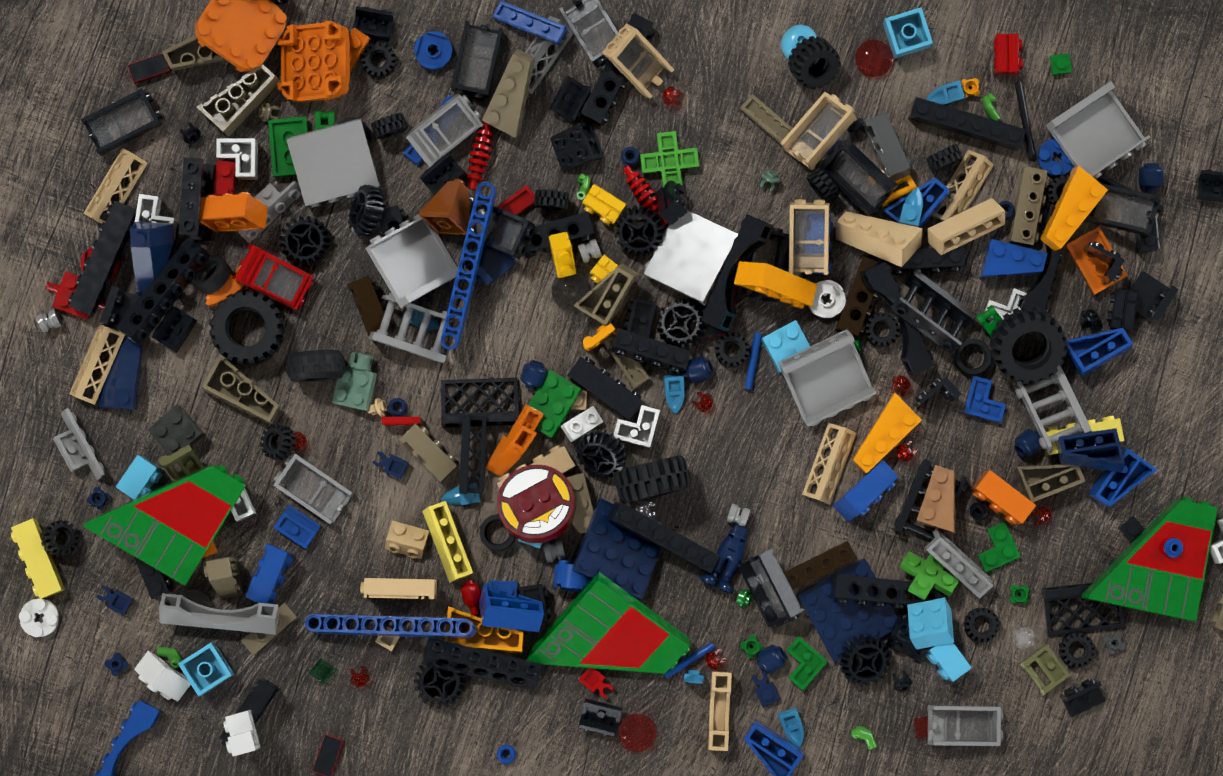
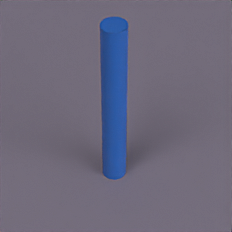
[744,332,762,390]
[664,642,716,679]

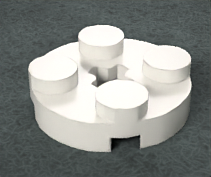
[808,280,846,319]
[19,599,59,637]

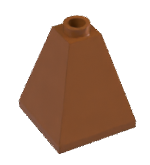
[419,179,470,235]

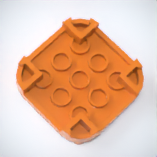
[194,0,287,72]
[277,20,350,102]

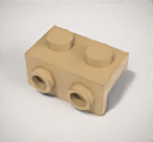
[385,520,429,559]

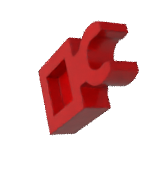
[579,668,614,698]

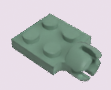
[332,352,377,411]

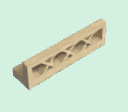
[83,148,148,224]
[932,150,994,221]
[69,324,125,405]
[802,423,856,505]

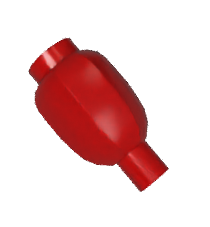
[461,579,480,615]

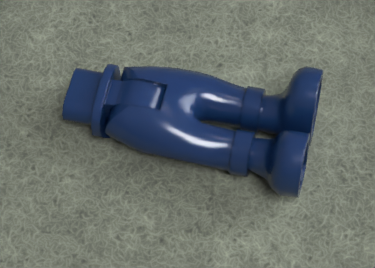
[700,524,749,594]

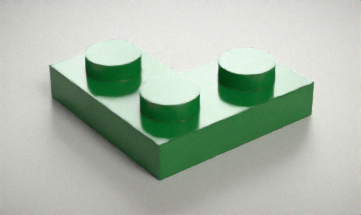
[977,522,1021,572]
[786,636,828,691]

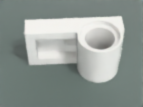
[561,406,603,443]

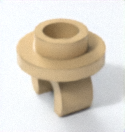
[367,398,388,417]

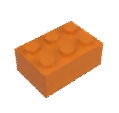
[199,192,268,232]
[971,470,1036,525]

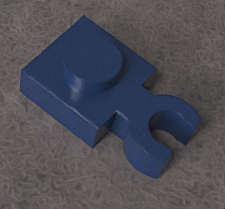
[372,451,409,480]
[96,586,134,616]
[752,671,780,707]

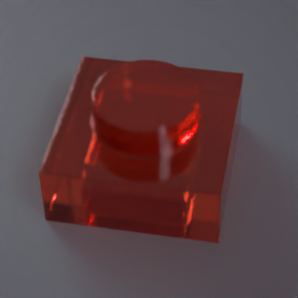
[913,716,928,738]

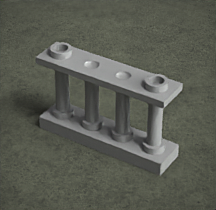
[369,293,458,363]
[1015,365,1092,454]

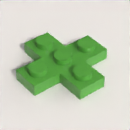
[640,131,699,187]
[899,551,959,600]

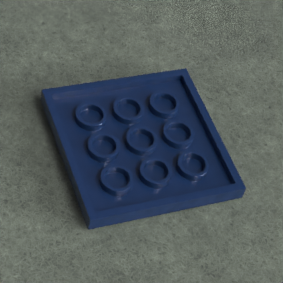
[572,498,661,600]
[797,558,897,663]

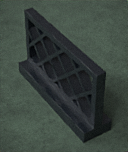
[441,377,519,428]
[1041,582,1125,636]

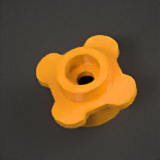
[962,78,980,98]

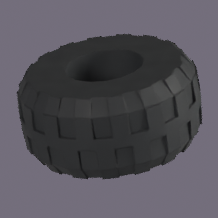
[287,350,345,382]

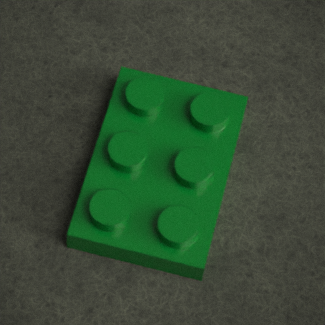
[268,117,308,178]
[528,369,583,438]

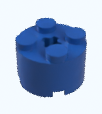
[553,560,592,592]

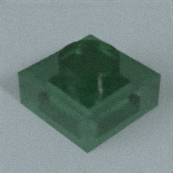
[309,658,337,684]

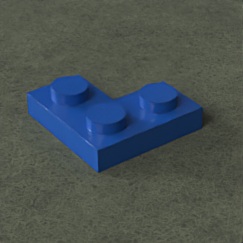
[963,376,1006,423]

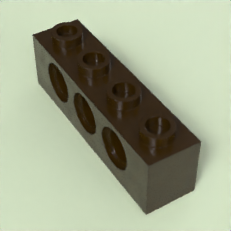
[835,256,878,338]
[783,541,856,590]

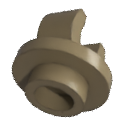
[259,103,279,122]

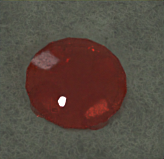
[855,40,893,77]
[618,713,656,752]

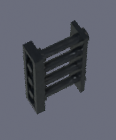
[179,158,216,241]
[890,269,976,354]
[892,459,968,540]

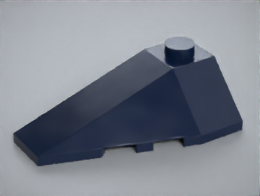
[130,222,174,296]
[98,336,143,410]

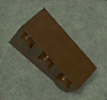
[347,276,394,341]

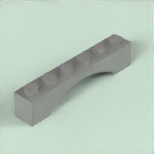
[159,593,279,635]

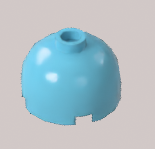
[781,24,817,59]

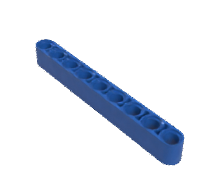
[441,182,497,350]
[305,614,477,638]

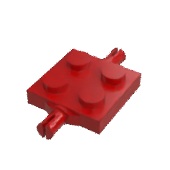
[45,271,106,320]

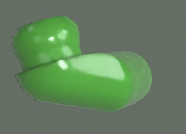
[982,93,1000,121]
[576,173,590,200]
[157,646,182,669]
[851,726,877,750]

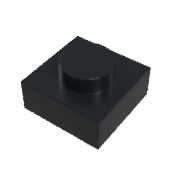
[1118,516,1145,543]

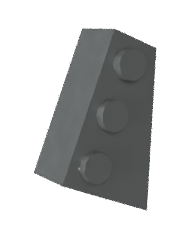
[865,112,912,182]

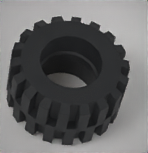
[788,36,841,89]

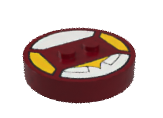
[497,465,576,543]

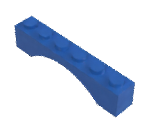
[94,700,162,776]

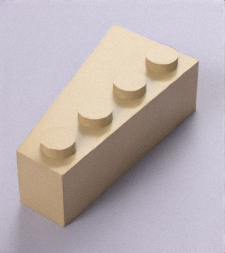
[836,211,922,267]

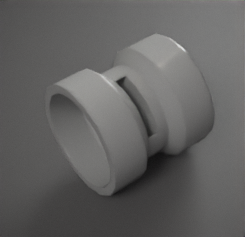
[578,239,602,263]
[36,308,62,333]
[726,503,751,527]
[543,540,566,563]

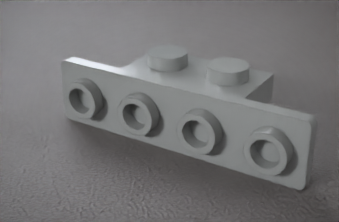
[238,181,302,243]
[53,408,105,481]

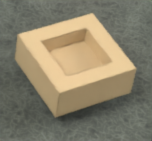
[571,391,587,410]
[375,626,401,651]

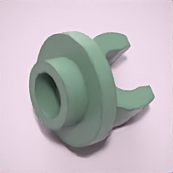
[760,170,780,191]

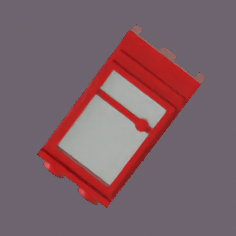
[232,244,313,310]

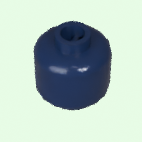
[1138,163,1164,191]
[684,356,713,384]
[520,360,548,390]
[1014,429,1042,458]
[757,645,787,673]

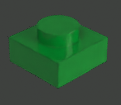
[1049,53,1072,75]

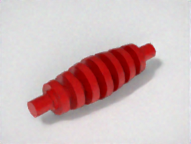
[467,122,493,191]
[623,165,669,226]

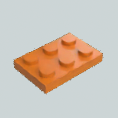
[1065,227,1128,295]

